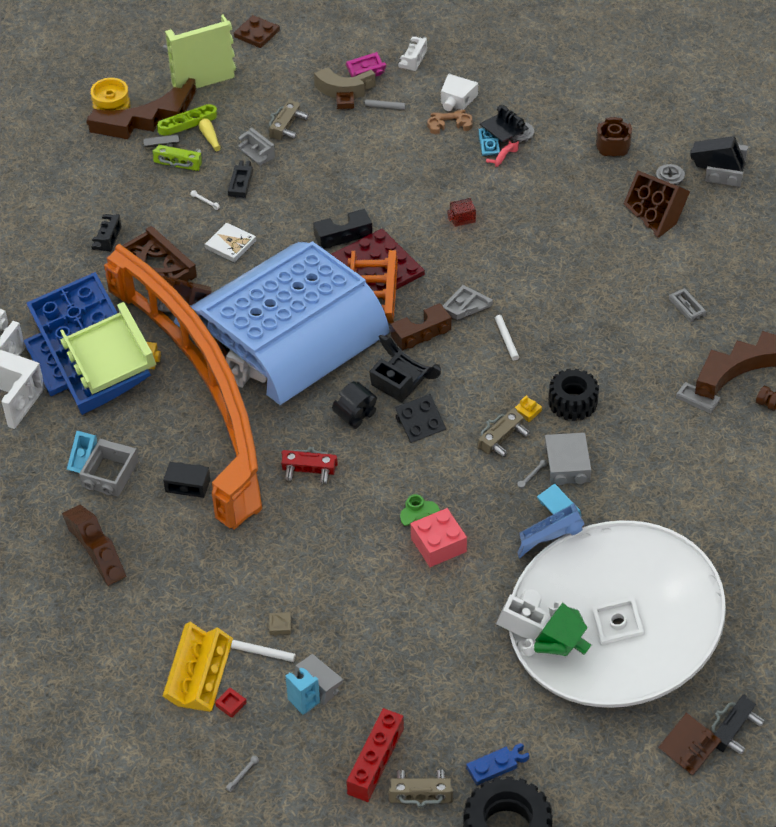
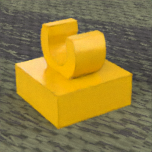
[515,395,542,422]

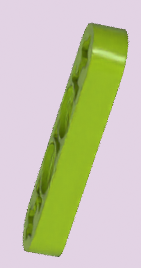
[158,104,217,136]

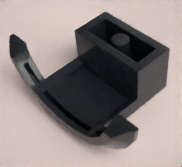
[369,335,441,403]

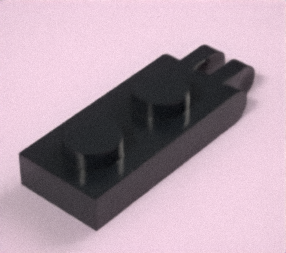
[228,160,253,198]

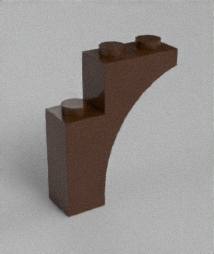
[62,505,127,586]

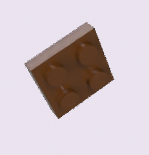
[234,15,280,48]

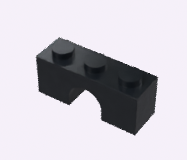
[313,209,372,249]

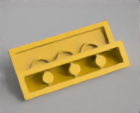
[162,622,233,712]

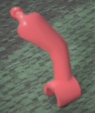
[486,140,519,167]

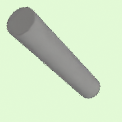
[365,99,406,110]

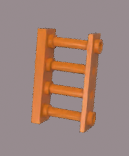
[348,250,398,323]

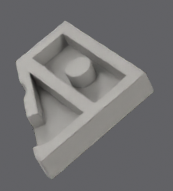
[443,285,493,320]

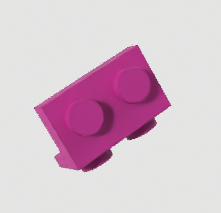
[346,52,386,77]

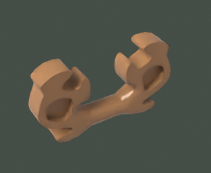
[427,110,472,134]

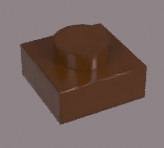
[336,92,354,109]

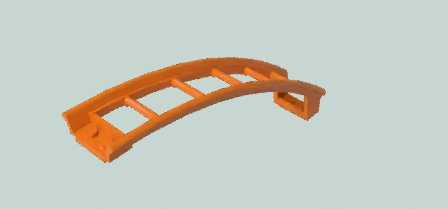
[104,244,262,530]

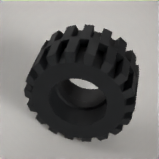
[548,368,599,421]

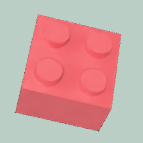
[410,508,467,567]

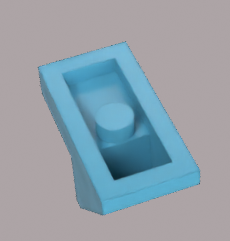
[67,431,97,473]

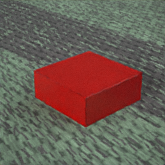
[215,688,247,718]

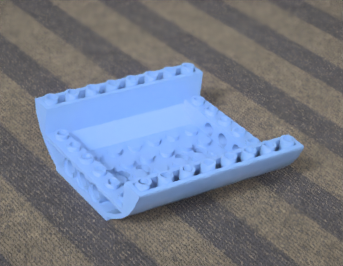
[174,241,390,405]

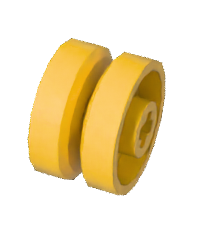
[91,78,131,110]

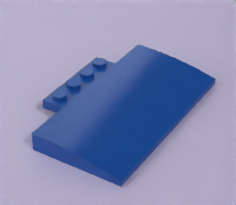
[24,272,151,415]

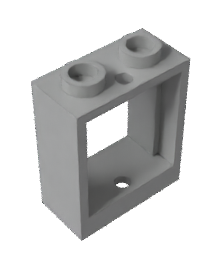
[79,439,139,497]

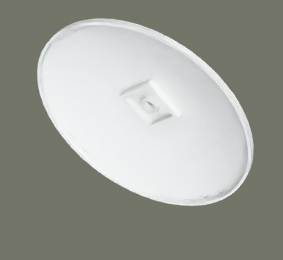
[509,521,726,708]

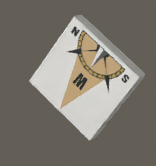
[205,223,256,263]

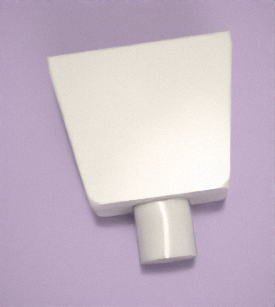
[441,74,478,111]

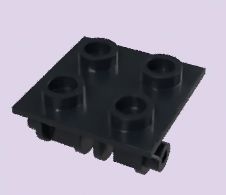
[479,105,529,142]
[395,394,446,443]

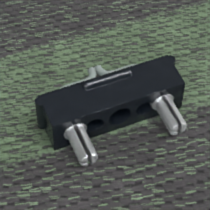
[711,694,764,754]

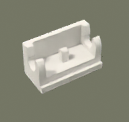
[398,37,427,71]

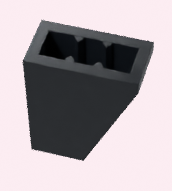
[690,136,746,172]

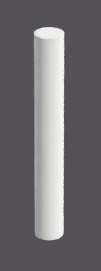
[495,315,519,361]
[231,640,296,662]

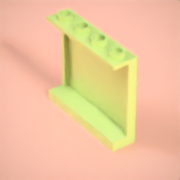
[165,15,236,89]
[60,302,157,395]

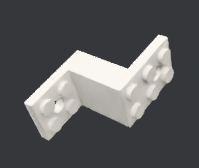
[0,321,45,429]

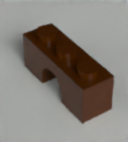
[156,275,212,305]
[390,303,452,351]

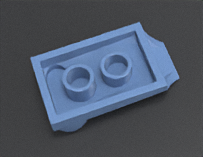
[517,503,584,559]

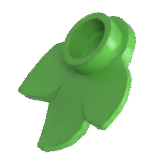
[400,494,440,526]

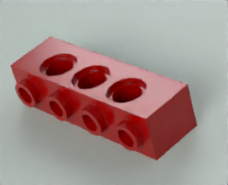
[346,708,404,802]

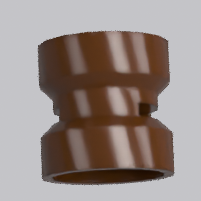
[756,385,776,411]

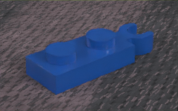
[466,743,529,786]

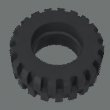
[463,776,553,827]

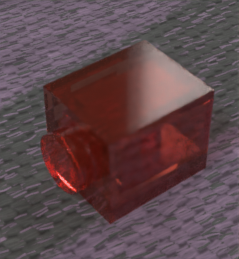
[447,198,476,227]

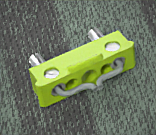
[153,143,202,171]

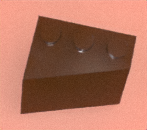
[623,170,690,238]

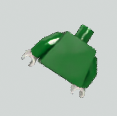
[522,601,591,657]

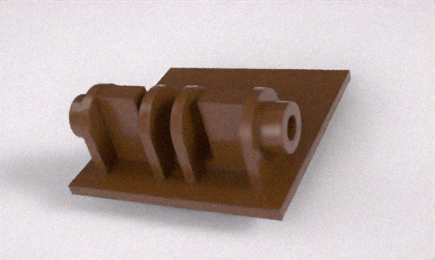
[658,712,722,775]

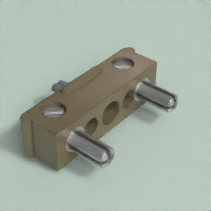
[269,99,308,140]
[477,408,530,457]
[389,770,453,808]

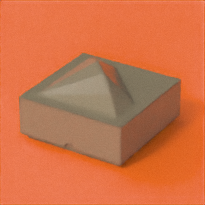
[269,612,291,635]

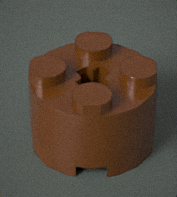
[596,117,632,156]

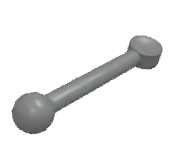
[517,460,547,489]
[226,755,259,792]

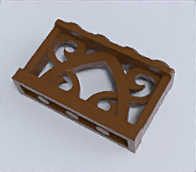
[122,226,197,281]

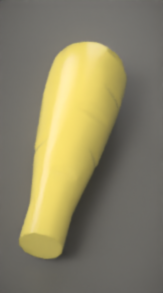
[199,119,221,151]

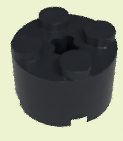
[332,381,377,429]

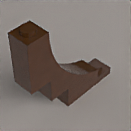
[87,78,197,139]
[695,331,776,399]

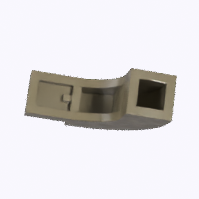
[314,67,375,99]

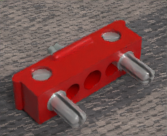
[281,447,338,484]

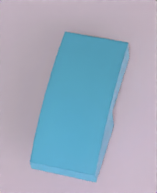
[478,128,500,156]

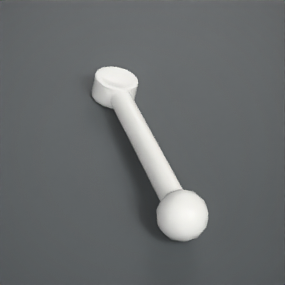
[190,190,220,210]

